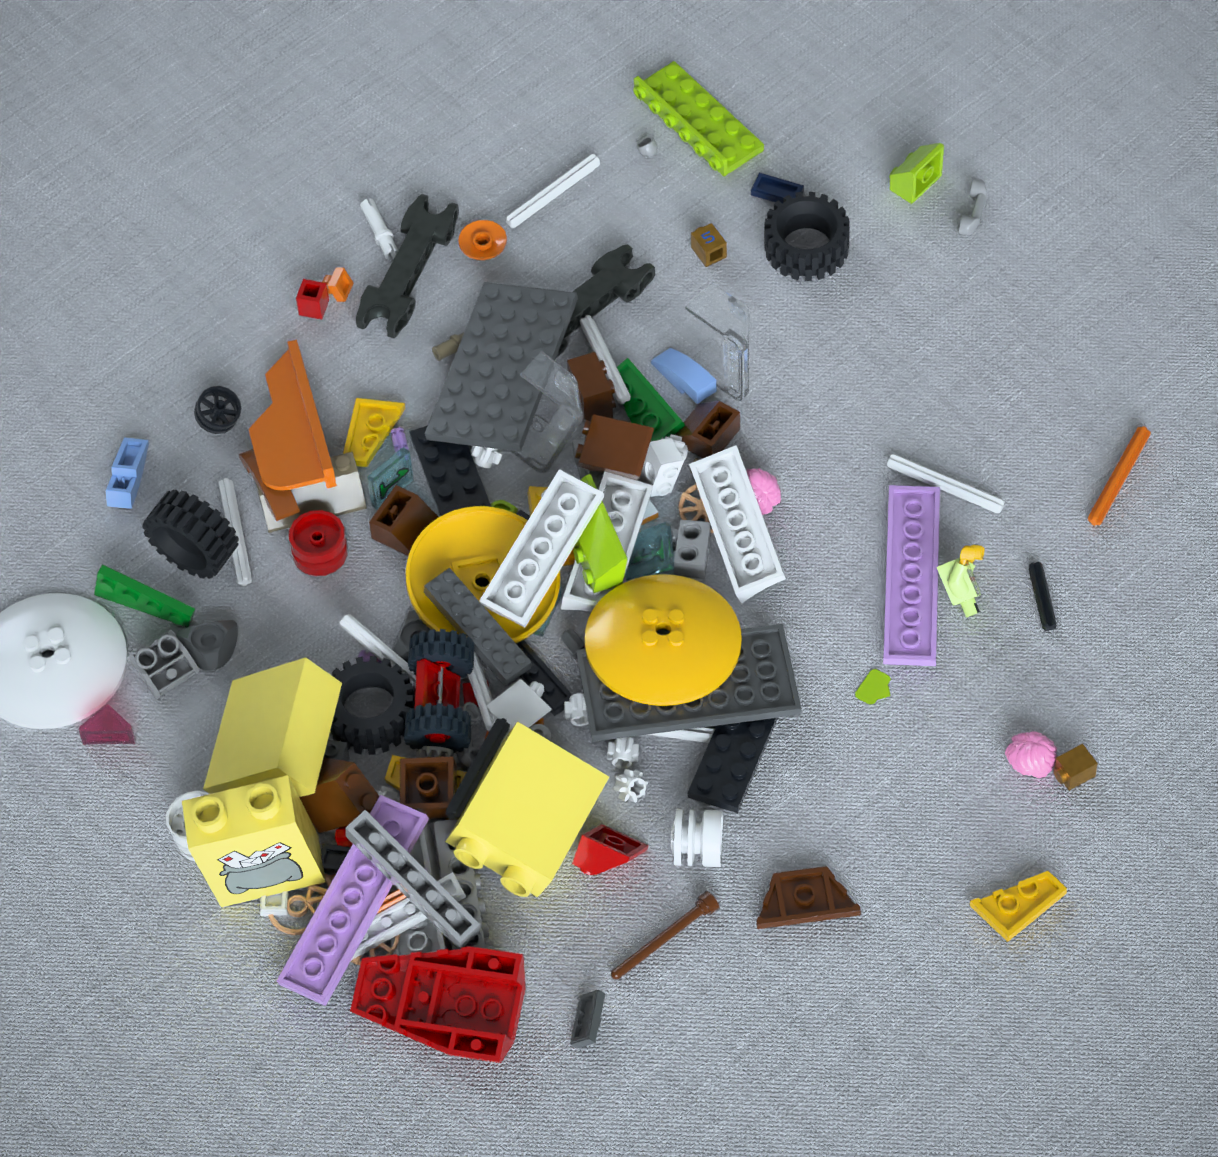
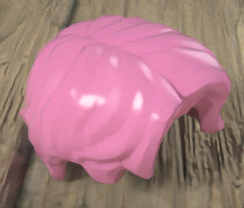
[747,468,781,515]
[1005,731,1057,778]

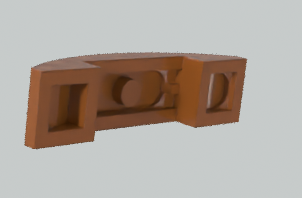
[238,449,300,521]

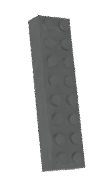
[423,568,532,687]

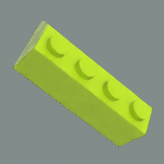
[573,474,627,593]

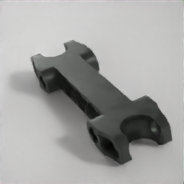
[356,194,459,338]
[556,244,655,358]

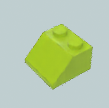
[889,143,944,204]

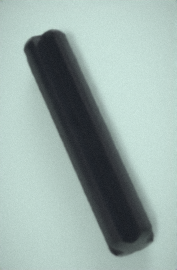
[1028,562,1057,631]

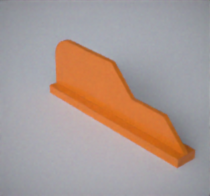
[248,339,337,490]

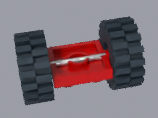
[404,629,475,753]

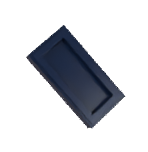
[751,172,804,204]

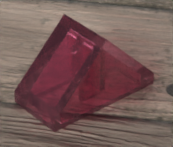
[79,704,135,745]

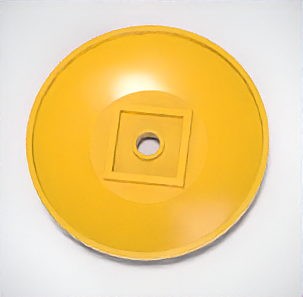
[405,506,560,643]
[584,574,742,706]

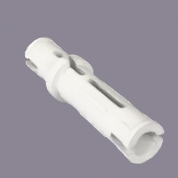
[360,198,399,260]

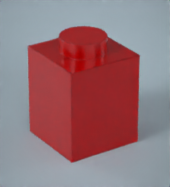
[296,279,329,320]

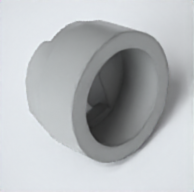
[636,137,657,157]

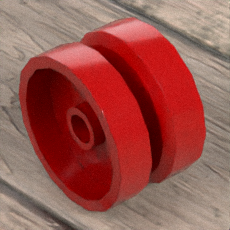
[289,510,348,576]

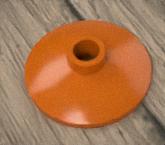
[458,220,507,260]

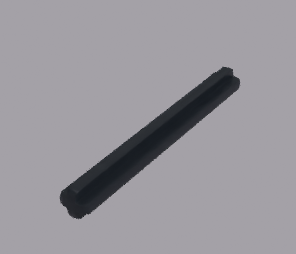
[445,718,510,820]

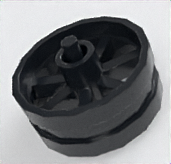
[194,386,242,434]

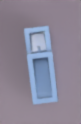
[651,348,717,404]
[106,437,149,509]

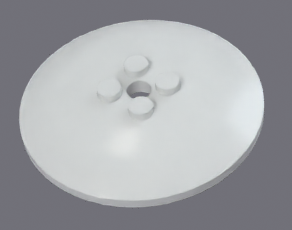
[0,593,128,729]

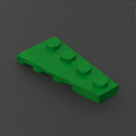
[617,358,685,442]
[94,564,195,627]

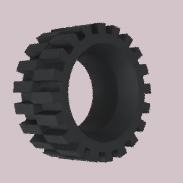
[764,191,850,281]
[142,490,239,579]
[330,656,415,755]

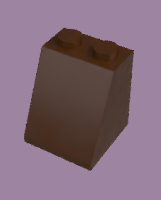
[574,414,654,481]
[299,758,379,833]

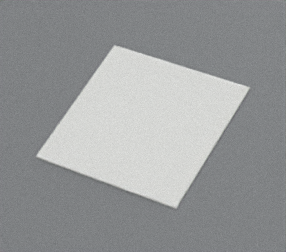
[485,679,552,731]

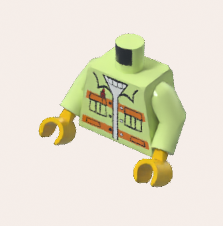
[937,545,985,618]

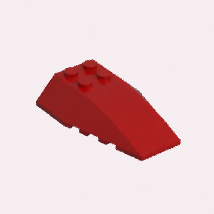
[350,946,526,1063]

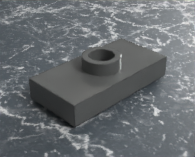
[570,989,606,1048]

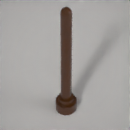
[611,891,720,980]

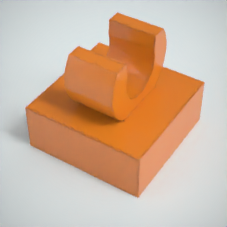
[322,267,354,302]

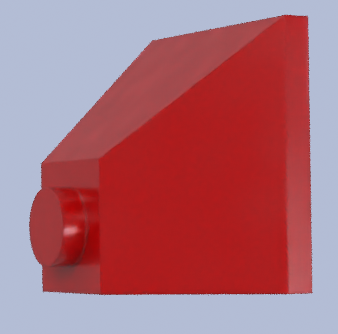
[572,824,649,875]

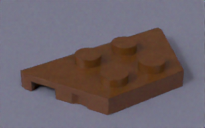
[756,866,861,929]

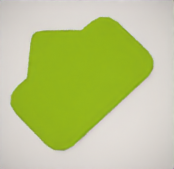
[855,669,891,705]

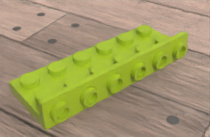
[633,61,764,176]

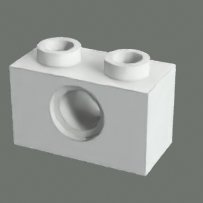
[639,438,684,497]

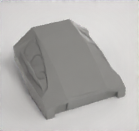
[127,630,200,699]

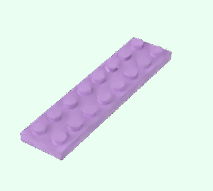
[883,485,940,666]
[277,795,429,1006]

